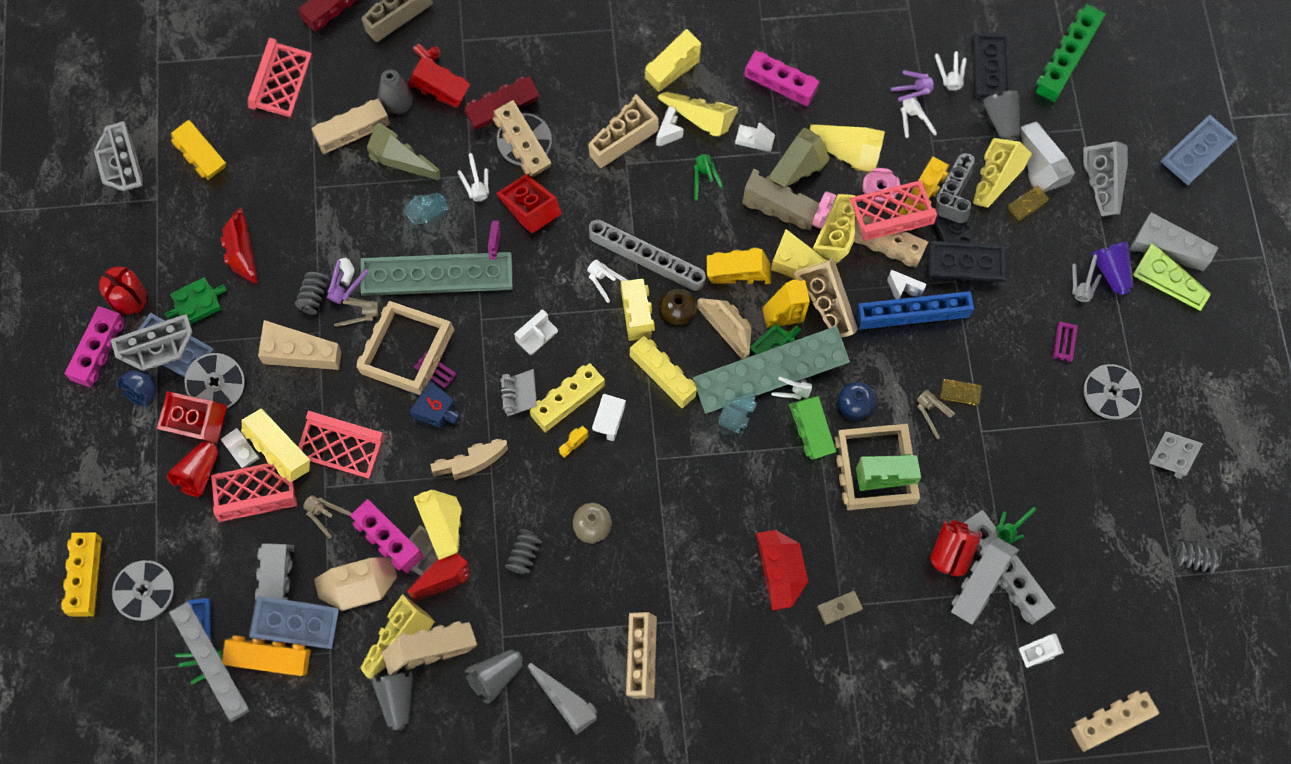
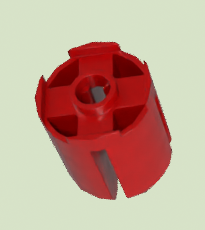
[99,266,147,316]
[931,520,982,576]

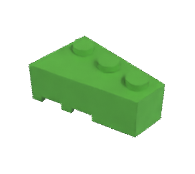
[788,396,836,459]
[856,454,921,491]

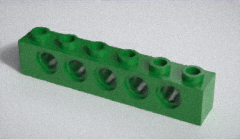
[1036,4,1105,102]

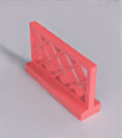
[248,38,312,117]
[850,180,937,241]
[298,411,386,479]
[211,463,297,522]

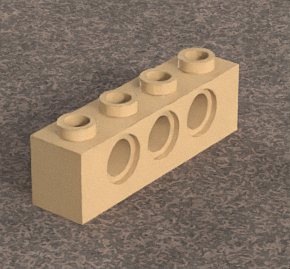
[626,613,657,699]

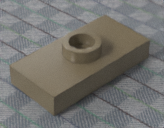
[817,591,863,625]

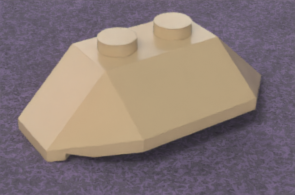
[697,298,752,360]
[314,557,397,611]

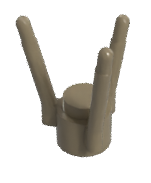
[334,297,378,327]
[917,390,955,439]
[303,495,352,539]

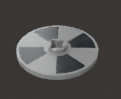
[497,113,552,166]
[185,353,245,409]
[1084,364,1142,419]
[112,561,174,621]

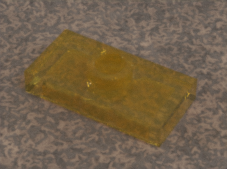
[1008,185,1049,221]
[940,379,982,405]

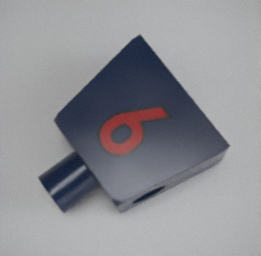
[410,381,460,427]

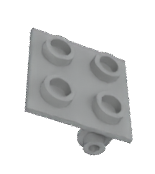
[500,369,537,416]
[1149,431,1203,479]

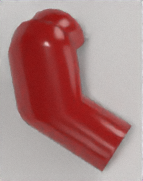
[413,44,440,60]

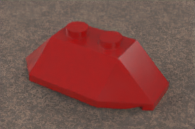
[221,208,258,283]
[756,530,808,611]

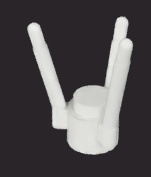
[935,52,966,90]
[901,97,937,138]
[458,153,490,201]
[587,260,629,303]
[771,376,812,400]

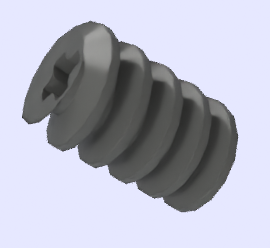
[295,272,329,315]
[505,529,542,574]
[1176,541,1222,574]

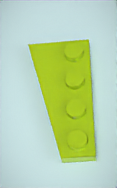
[1133,242,1210,311]

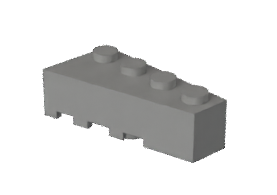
[1130,212,1218,271]
[951,537,1019,624]
[255,544,294,600]

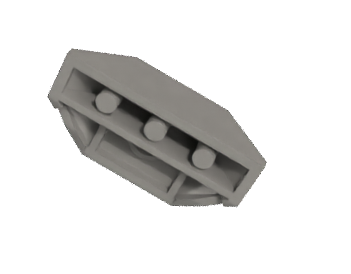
[94,121,143,191]
[111,314,193,371]

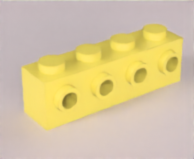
[630,336,697,408]
[530,363,605,433]
[241,409,310,483]

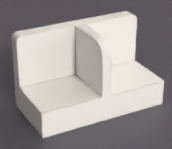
[515,309,558,355]
[592,394,626,441]

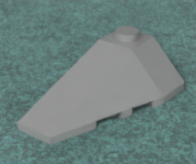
[1020,122,1075,195]
[1083,141,1128,217]
[528,663,597,735]

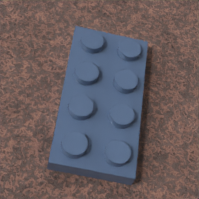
[1161,115,1237,185]
[138,313,215,377]
[249,596,339,649]

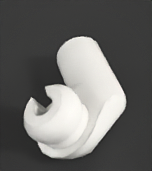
[339,258,355,286]

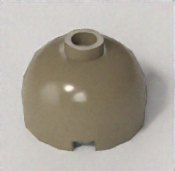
[572,503,612,544]

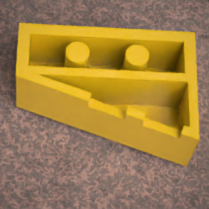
[171,120,226,180]
[707,248,771,284]
[762,279,810,328]

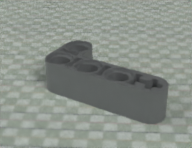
[935,153,974,223]

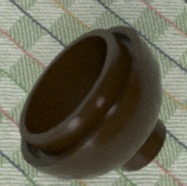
[659,289,697,325]

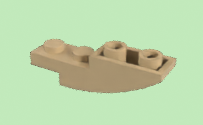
[430,439,508,480]

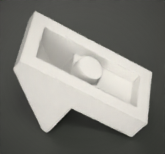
[656,106,683,146]
[735,123,775,152]
[887,270,926,299]
[221,428,259,469]
[1019,634,1063,667]

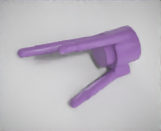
[891,71,934,101]
[326,260,368,304]

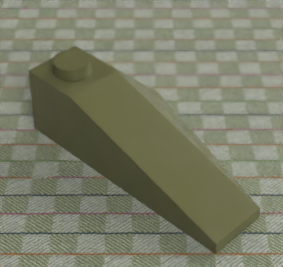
[367,122,441,180]
[769,128,830,187]

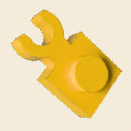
[559,426,588,458]

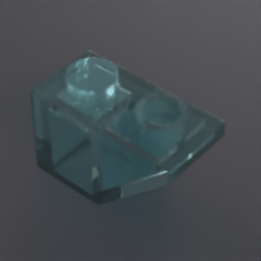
[404,193,450,225]
[718,393,758,433]

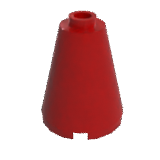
[167,441,218,497]

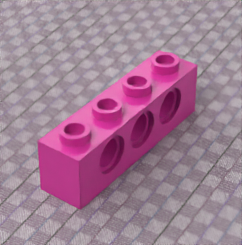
[744,50,819,107]
[64,306,124,387]
[350,499,424,573]

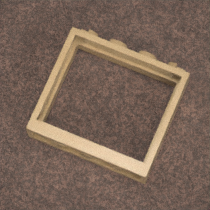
[357,301,454,395]
[834,424,920,510]

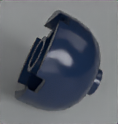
[116,370,156,408]
[837,382,876,421]

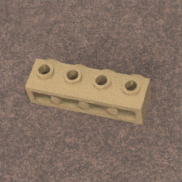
[311,99,390,154]
[493,101,551,178]
[854,213,928,268]
[1071,691,1159,752]

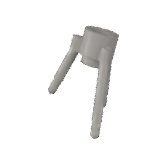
[1072,254,1101,302]

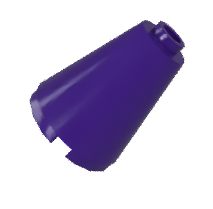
[1092,241,1133,295]

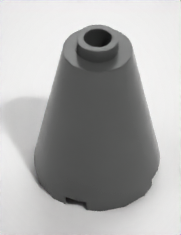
[377,70,413,115]
[983,91,1020,141]
[465,650,523,704]
[371,672,413,730]

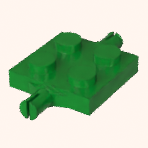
[165,277,227,325]
[750,323,802,355]

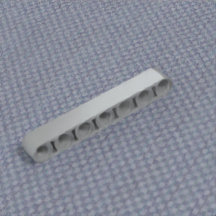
[589,220,706,291]

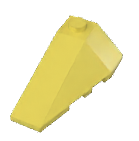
[658,92,738,136]
[810,125,884,173]
[973,138,1032,207]
[813,194,855,264]
[413,490,462,560]
[361,594,435,679]

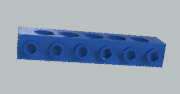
[856,291,974,329]

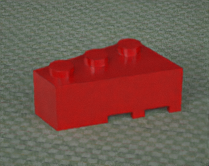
[407,56,470,108]

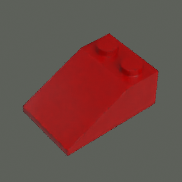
[497,174,562,233]
[157,391,227,443]
[408,553,471,602]

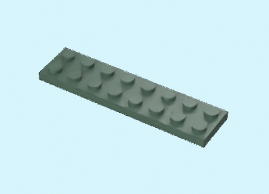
[361,252,513,296]
[692,326,850,414]

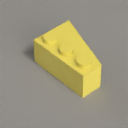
[645,29,701,92]
[771,230,826,280]
[621,279,655,341]

